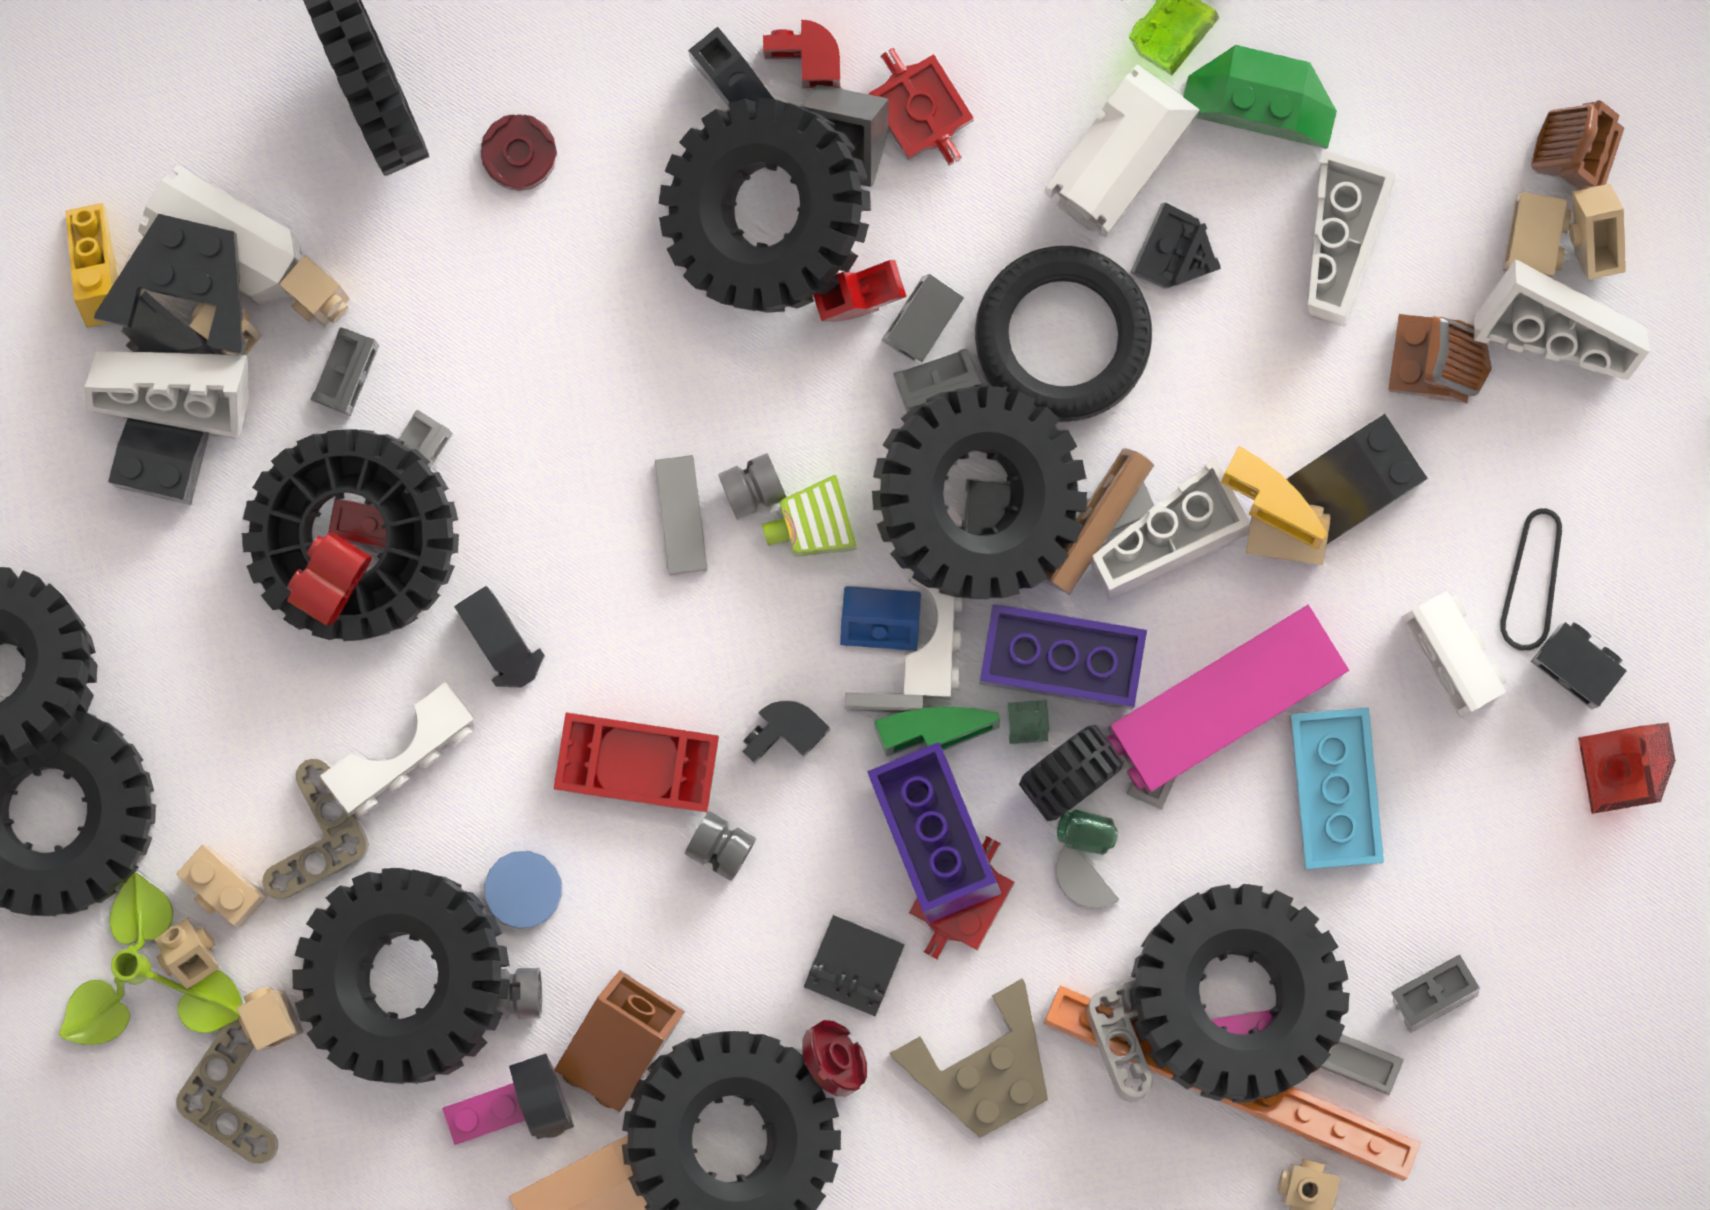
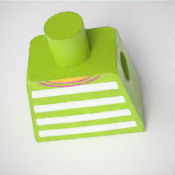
[762,475,857,556]

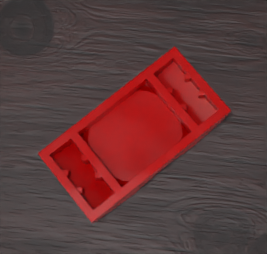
[553,712,719,813]

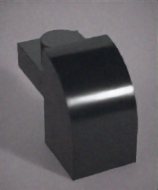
[742,701,831,764]
[509,1053,574,1140]

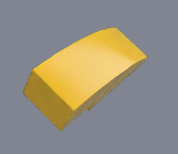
[1221,446,1326,550]

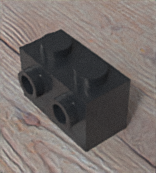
[1530,622,1627,710]

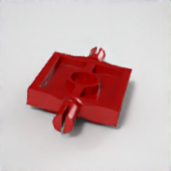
[869,48,974,166]
[909,836,1015,960]

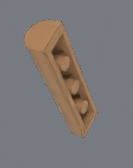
[1044,448,1154,595]

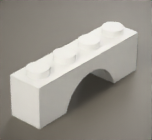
[904,569,962,699]
[320,682,474,817]

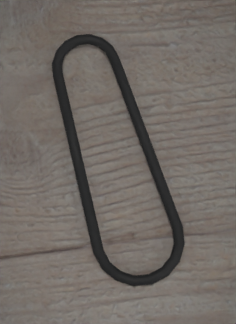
[1500,508,1562,650]

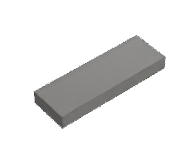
[655,455,708,575]

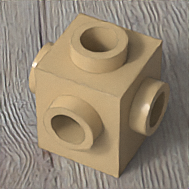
[155,917,219,989]
[1277,1159,1341,1210]

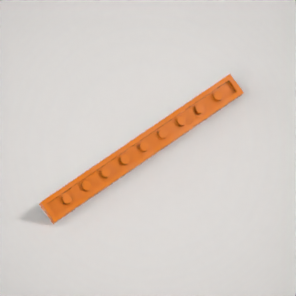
[1043,985,1420,1182]

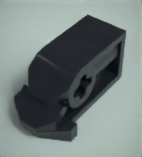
[454,585,545,688]

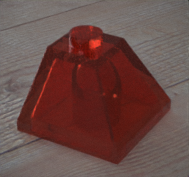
[1578,722,1676,814]

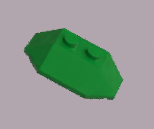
[1183,45,1337,149]

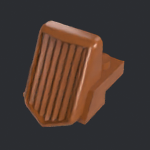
[1531,100,1624,190]

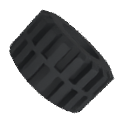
[1019,725,1124,822]

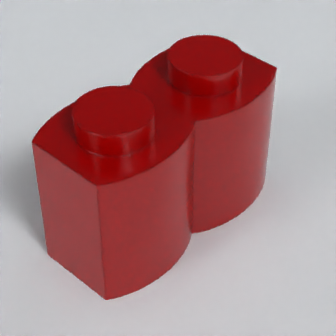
[287,533,373,626]

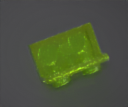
[1129,0,1220,76]

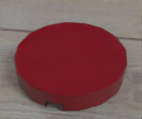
[481,114,557,191]
[802,1020,867,1097]

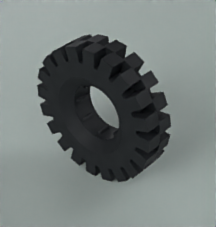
[303,0,430,176]
[659,98,871,313]
[872,386,1087,599]
[242,429,459,641]
[0,567,98,776]
[0,710,156,916]
[292,868,510,1084]
[1130,884,1350,1103]
[622,1031,841,1210]

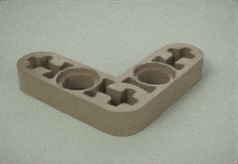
[262,759,369,899]
[176,1020,278,1163]

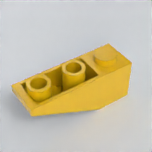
[65,203,118,328]

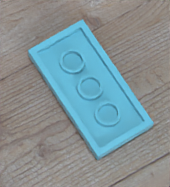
[1290,707,1384,870]

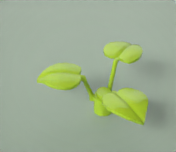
[59,873,243,1045]

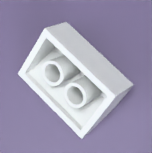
[1402,591,1506,717]

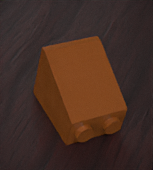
[554,970,685,1113]

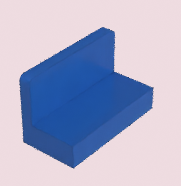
[840,586,921,651]

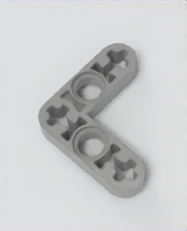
[1086,980,1153,1103]

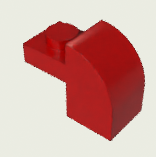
[763,20,841,88]
[813,260,907,322]

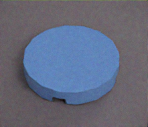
[484,851,562,928]

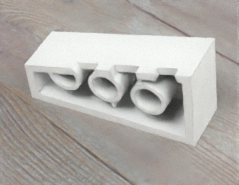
[1308,150,1395,326]
[1474,259,1650,380]
[84,351,249,438]
[1092,456,1250,600]

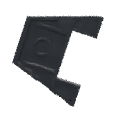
[94,214,245,355]

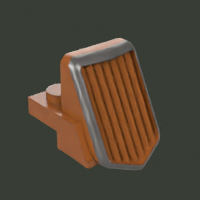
[1388,314,1492,403]

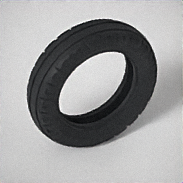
[975,246,1152,422]

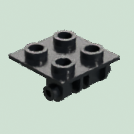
[804,915,905,1017]

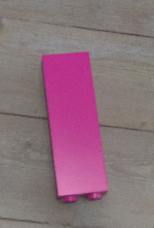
[1106,604,1350,794]

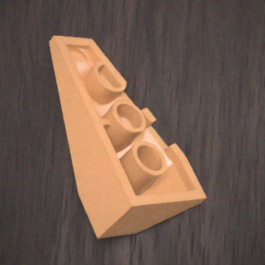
[509,1135,647,1210]

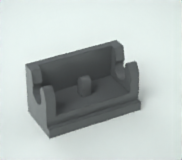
[881,274,964,362]
[310,327,380,416]
[893,349,980,412]
[1391,954,1480,1033]

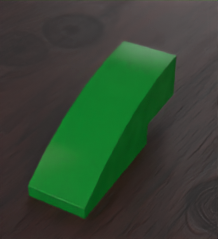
[874,706,1000,757]

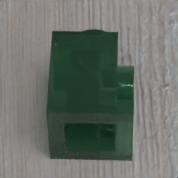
[1006,700,1049,744]

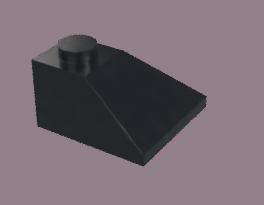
[121,291,215,354]

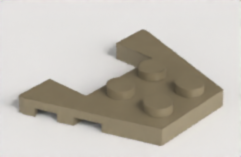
[890,978,1048,1138]

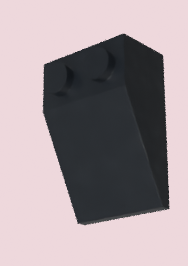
[1286,414,1428,544]
[108,418,209,505]

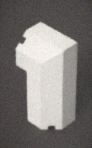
[1045,65,1199,238]
[138,165,302,305]

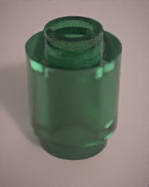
[1057,810,1118,855]

